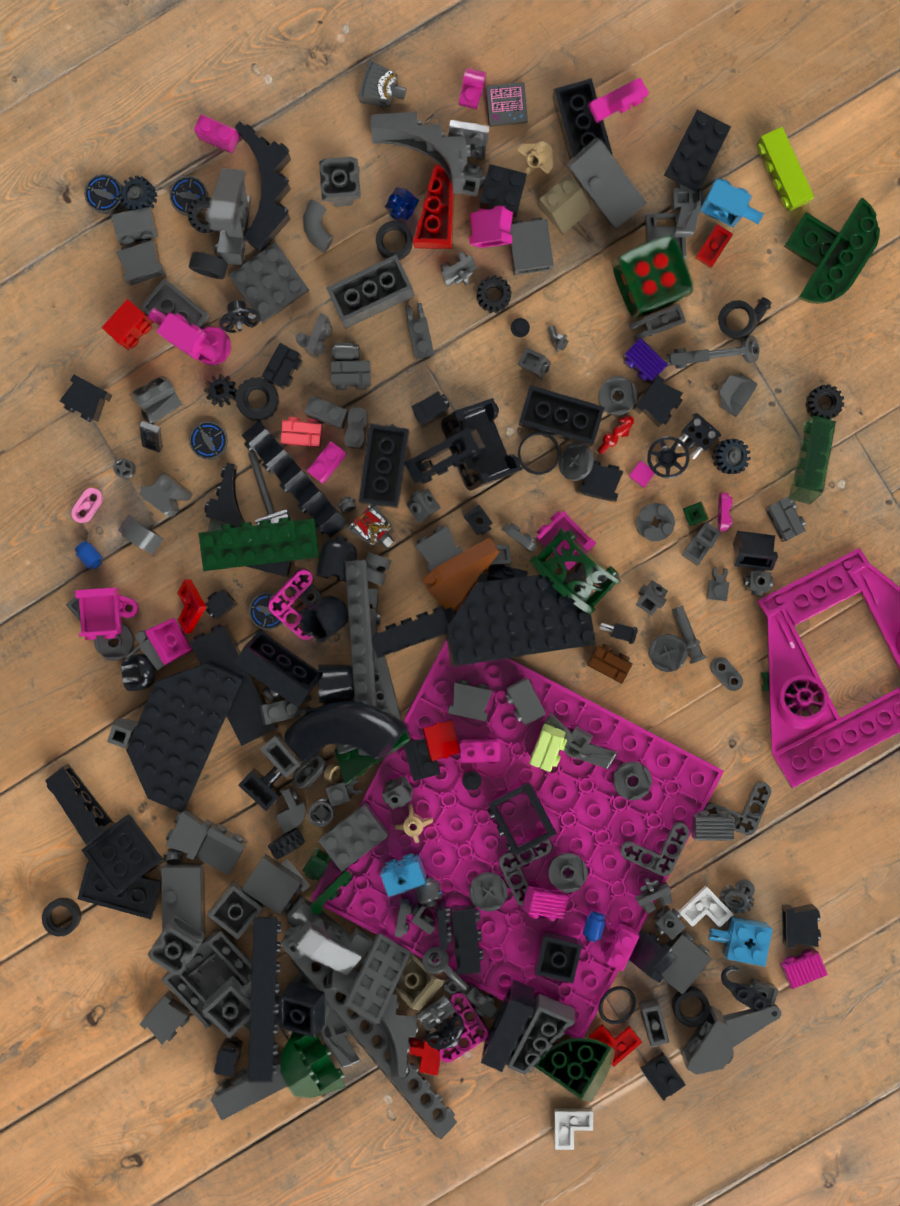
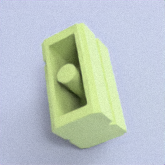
[529,724,567,772]

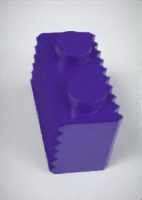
[623,338,668,383]

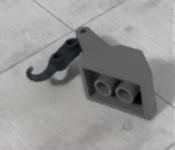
[681,966,781,1075]

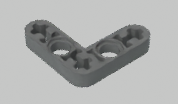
[703,781,771,835]
[620,822,690,876]
[499,837,552,906]

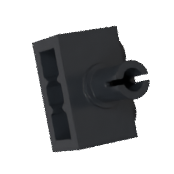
[238,765,282,811]

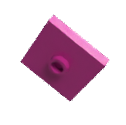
[145,618,193,665]

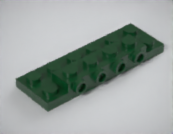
[198,517,319,571]

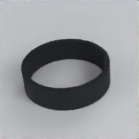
[518,432,561,475]

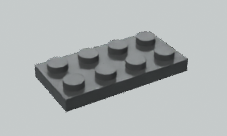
[343,933,411,1024]

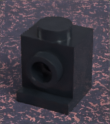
[464,505,493,536]

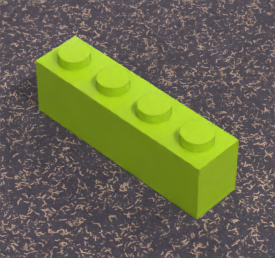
[757,127,814,213]

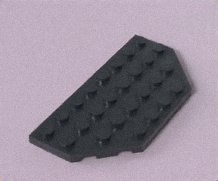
[445,575,596,667]
[126,662,243,813]

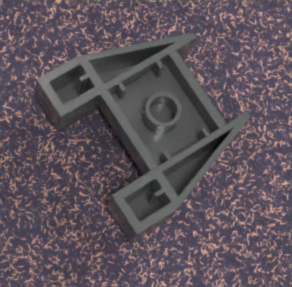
[206,168,251,265]
[286,895,362,975]

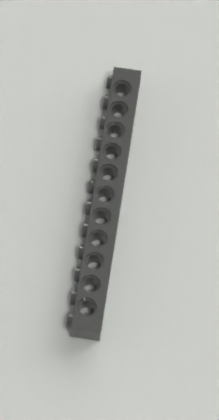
[290,955,457,1139]

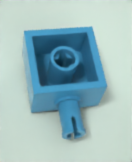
[700,179,764,228]
[381,853,427,897]
[708,916,773,967]

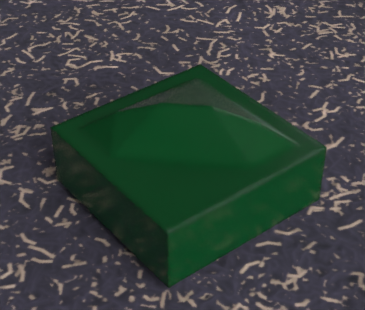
[683,501,709,526]

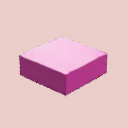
[628,461,655,488]

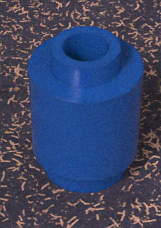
[74,541,103,570]
[582,911,606,942]

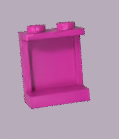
[536,511,597,571]
[75,588,122,640]

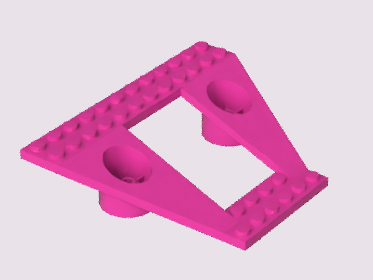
[757,548,900,789]

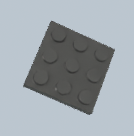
[229,242,309,324]

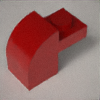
[407,1036,441,1076]

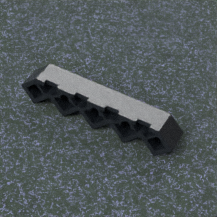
[242,420,347,538]

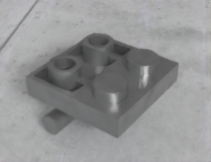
[448,120,489,159]
[296,313,333,359]

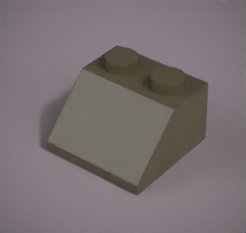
[538,174,592,234]
[394,953,446,1011]

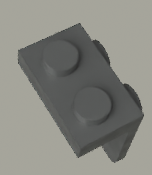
[197,823,248,874]

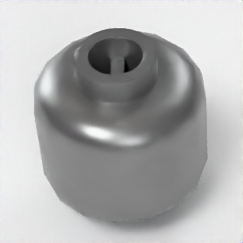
[415,877,442,907]

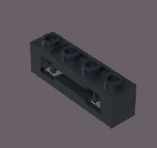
[405,426,485,484]

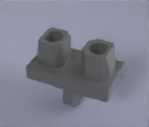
[440,252,477,287]
[635,878,672,913]
[417,994,456,1031]

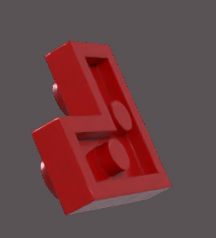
[177,579,207,634]
[588,1024,643,1067]

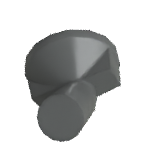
[548,325,569,352]

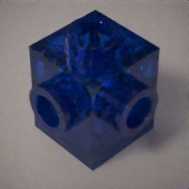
[385,187,419,221]

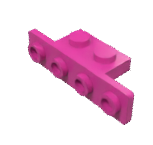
[588,78,649,122]

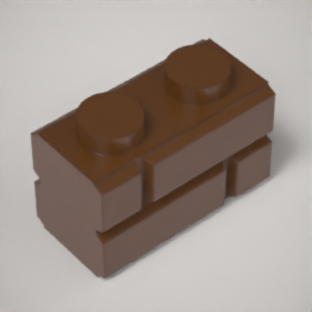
[587,644,633,684]

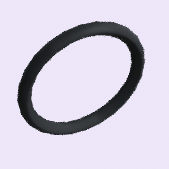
[599,986,636,1025]

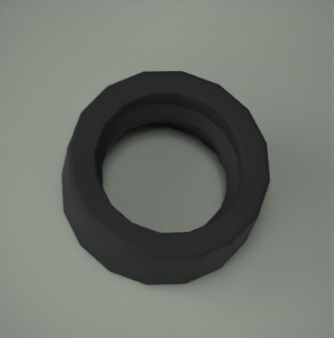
[376,221,413,260]
[188,252,228,279]
[718,300,757,339]
[42,898,82,937]
[672,987,710,1027]

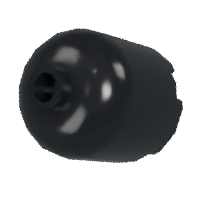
[316,536,357,582]
[300,596,349,643]
[318,664,355,703]

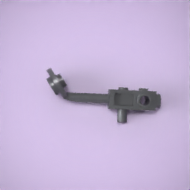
[666,336,760,369]
[422,947,498,1019]

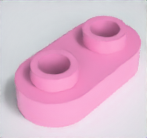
[71,488,104,523]

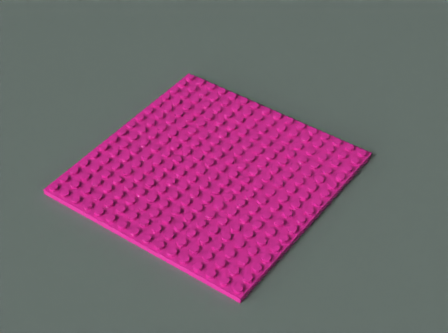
[310,639,724,1038]

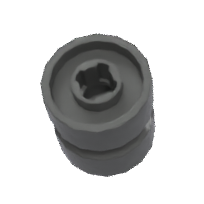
[366,552,392,586]
[308,798,336,827]

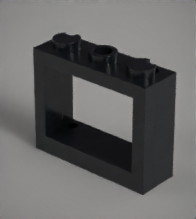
[487,782,557,856]

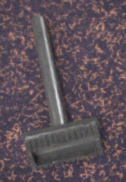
[248,452,291,525]

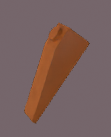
[422,537,500,611]

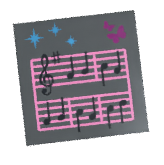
[486,82,528,127]

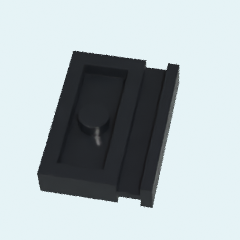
[404,738,441,781]
[640,1052,686,1101]

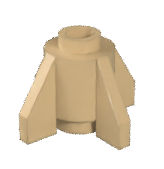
[517,141,553,176]
[395,804,433,843]

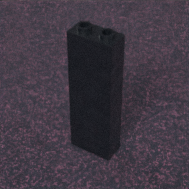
[190,624,279,746]

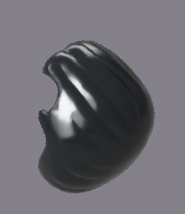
[121,654,157,691]

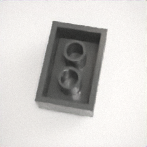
[318,802,389,871]

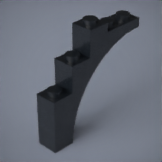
[235,121,291,253]
[204,463,292,577]

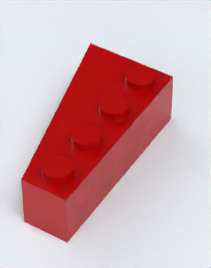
[412,165,455,249]

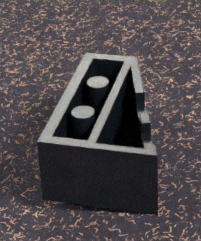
[452,904,484,975]

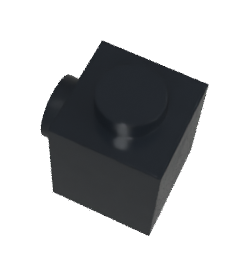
[205,589,238,619]

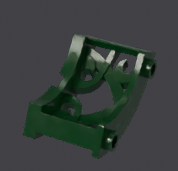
[530,528,621,615]

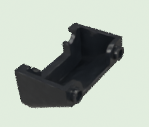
[441,398,522,491]

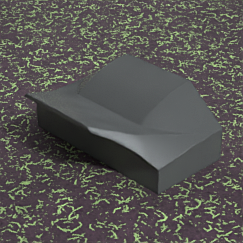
[719,374,757,417]

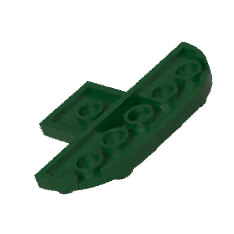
[784,198,880,304]

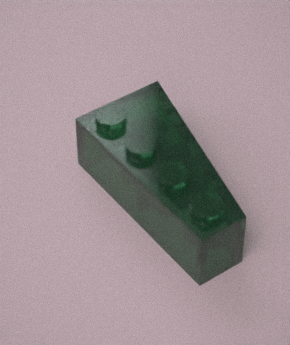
[789,416,836,504]

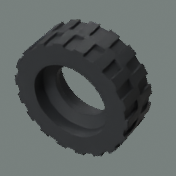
[235,377,279,421]

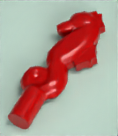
[597,415,635,455]

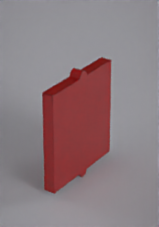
[423,720,461,761]

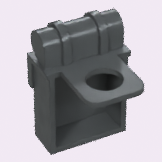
[125,630,173,670]

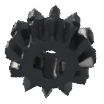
[204,374,237,407]

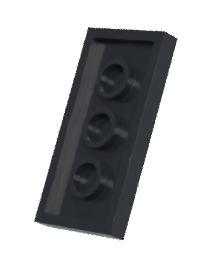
[664,110,731,193]
[77,861,162,920]

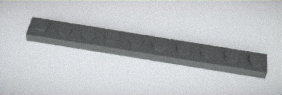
[345,560,376,755]

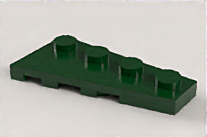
[334,721,411,785]

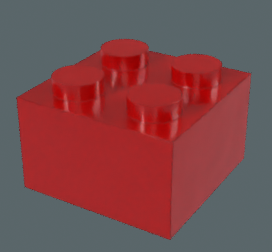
[101,299,154,351]

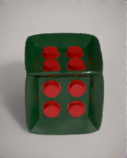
[612,235,694,319]

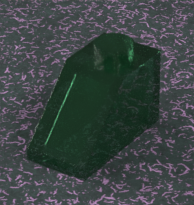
[302,848,331,881]

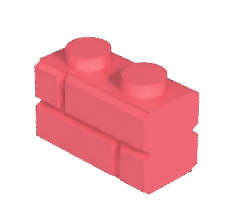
[281,417,323,448]

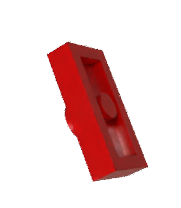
[695,224,733,268]

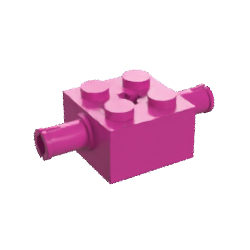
[148,308,220,363]

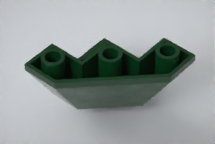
[280,1032,346,1098]

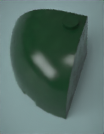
[534,1038,615,1102]

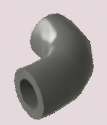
[303,199,333,253]

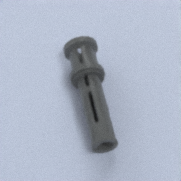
[672,605,707,664]

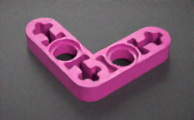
[268,568,313,640]
[440,992,488,1063]

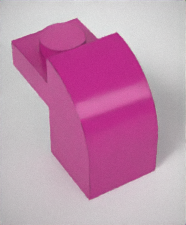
[458,68,486,110]

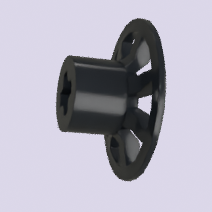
[219,300,261,333]
[647,436,690,479]
[425,1012,464,1050]

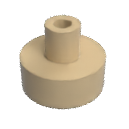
[323,763,342,784]

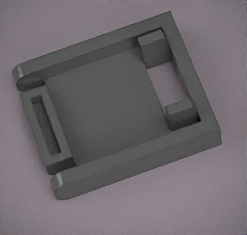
[645,213,687,260]

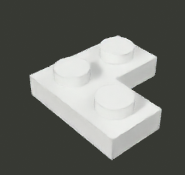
[678,885,734,928]
[554,1108,593,1150]

